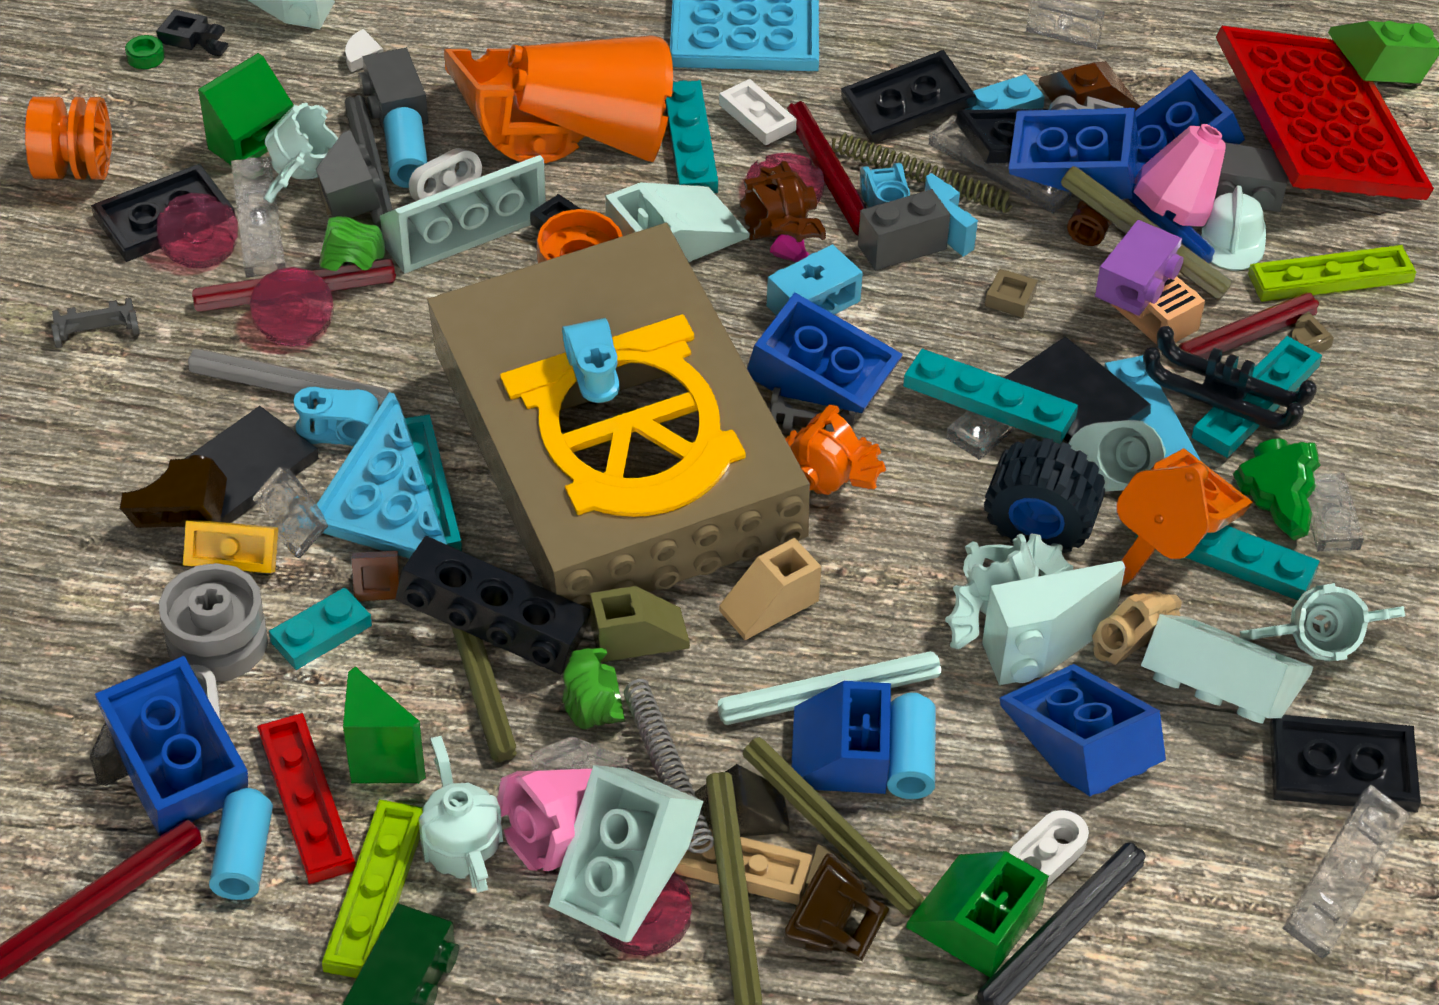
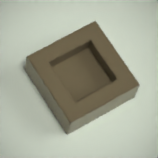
[985,269,1038,318]

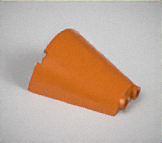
[508,35,673,162]
[444,49,584,163]

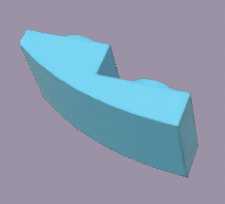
[925,173,978,257]

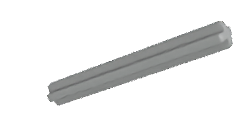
[188,348,389,409]

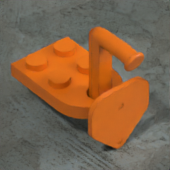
[1117,448,1253,588]

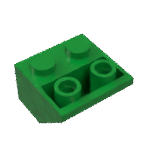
[198,53,293,170]
[906,851,1049,978]

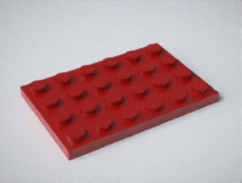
[1215,25,1434,200]

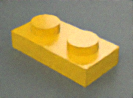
[183,520,278,573]

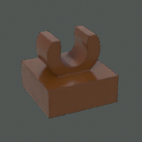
[351,551,400,601]

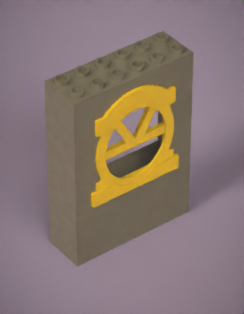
[427,222,810,615]

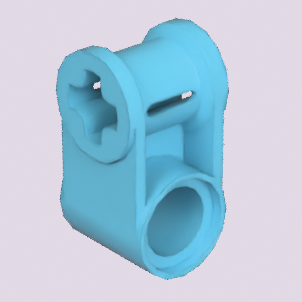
[860,163,910,208]
[562,318,619,403]
[294,387,379,446]

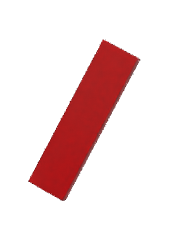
[257,713,356,885]

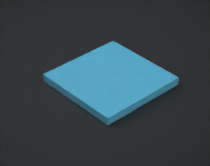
[670,0,819,71]

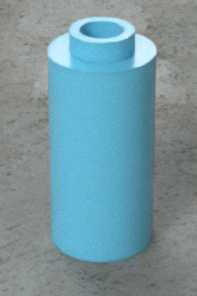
[383,107,428,188]
[887,693,936,799]
[209,788,273,900]

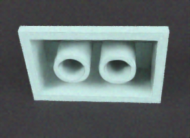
[1141,614,1314,723]

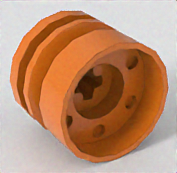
[25,97,112,180]
[537,209,622,263]

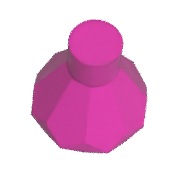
[770,234,810,263]

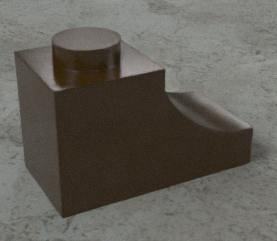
[119,455,227,528]

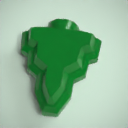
[1233,438,1321,541]

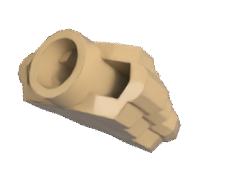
[1092,591,1182,665]

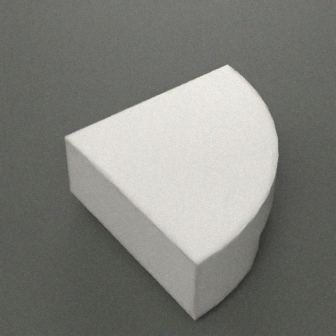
[345,29,383,72]

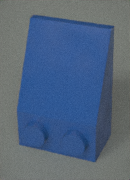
[1135,70,1245,175]
[1009,108,1139,199]
[747,293,903,413]
[95,656,248,836]
[999,664,1166,796]

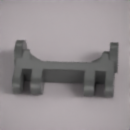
[51,298,140,348]
[770,387,857,435]

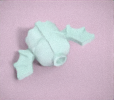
[264,103,338,204]
[945,533,1073,649]
[1239,583,1405,661]
[418,736,503,893]

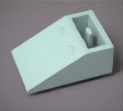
[605,182,750,262]

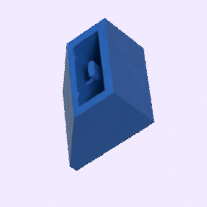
[791,681,891,794]

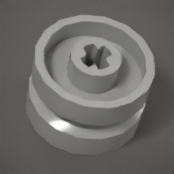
[159,563,268,682]

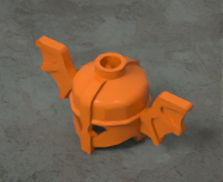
[785,404,886,495]

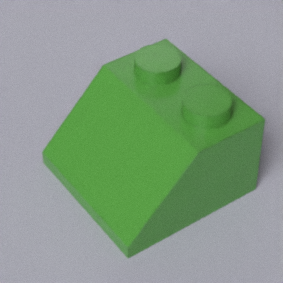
[1328,21,1439,84]

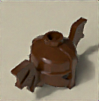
[740,161,826,242]

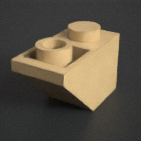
[719,538,821,640]

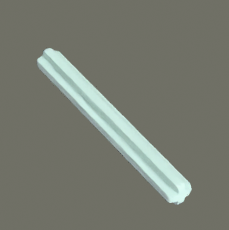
[718,651,941,725]

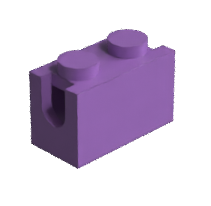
[1095,220,1183,316]

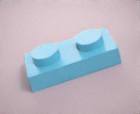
[965,74,1045,110]

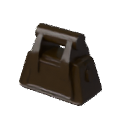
[784,853,890,961]

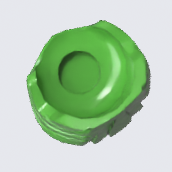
[319,216,385,271]
[562,648,625,729]

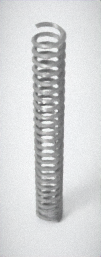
[624,679,714,853]

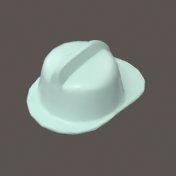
[1201,185,1266,271]
[1069,420,1166,492]

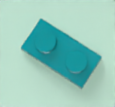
[269,587,372,670]

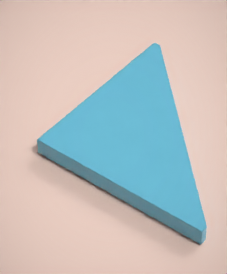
[306,392,447,559]

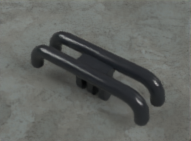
[1143,326,1317,431]

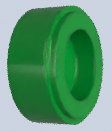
[125,35,165,69]

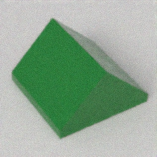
[343,666,426,784]

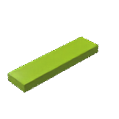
[1248,245,1416,302]
[322,799,423,978]

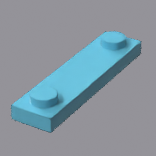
[1104,355,1201,461]

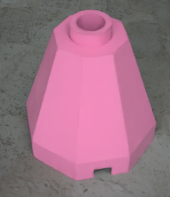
[1133,124,1226,227]
[497,768,592,871]

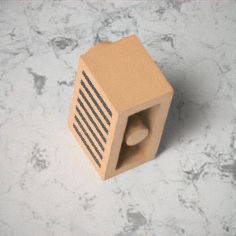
[1111,276,1205,344]

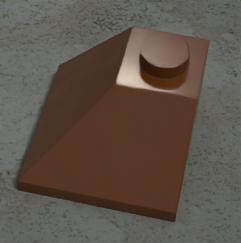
[1038,61,1141,111]

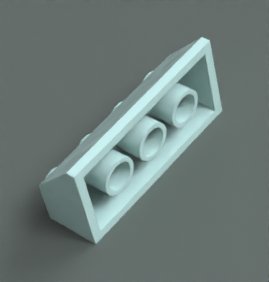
[380,155,546,274]

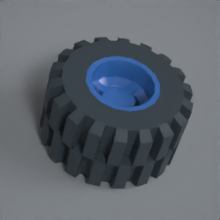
[984,438,1106,553]

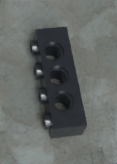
[395,535,591,675]

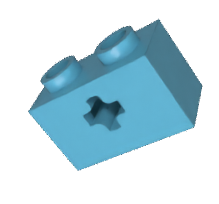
[766,244,863,316]

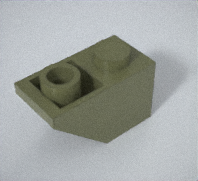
[590,586,690,663]

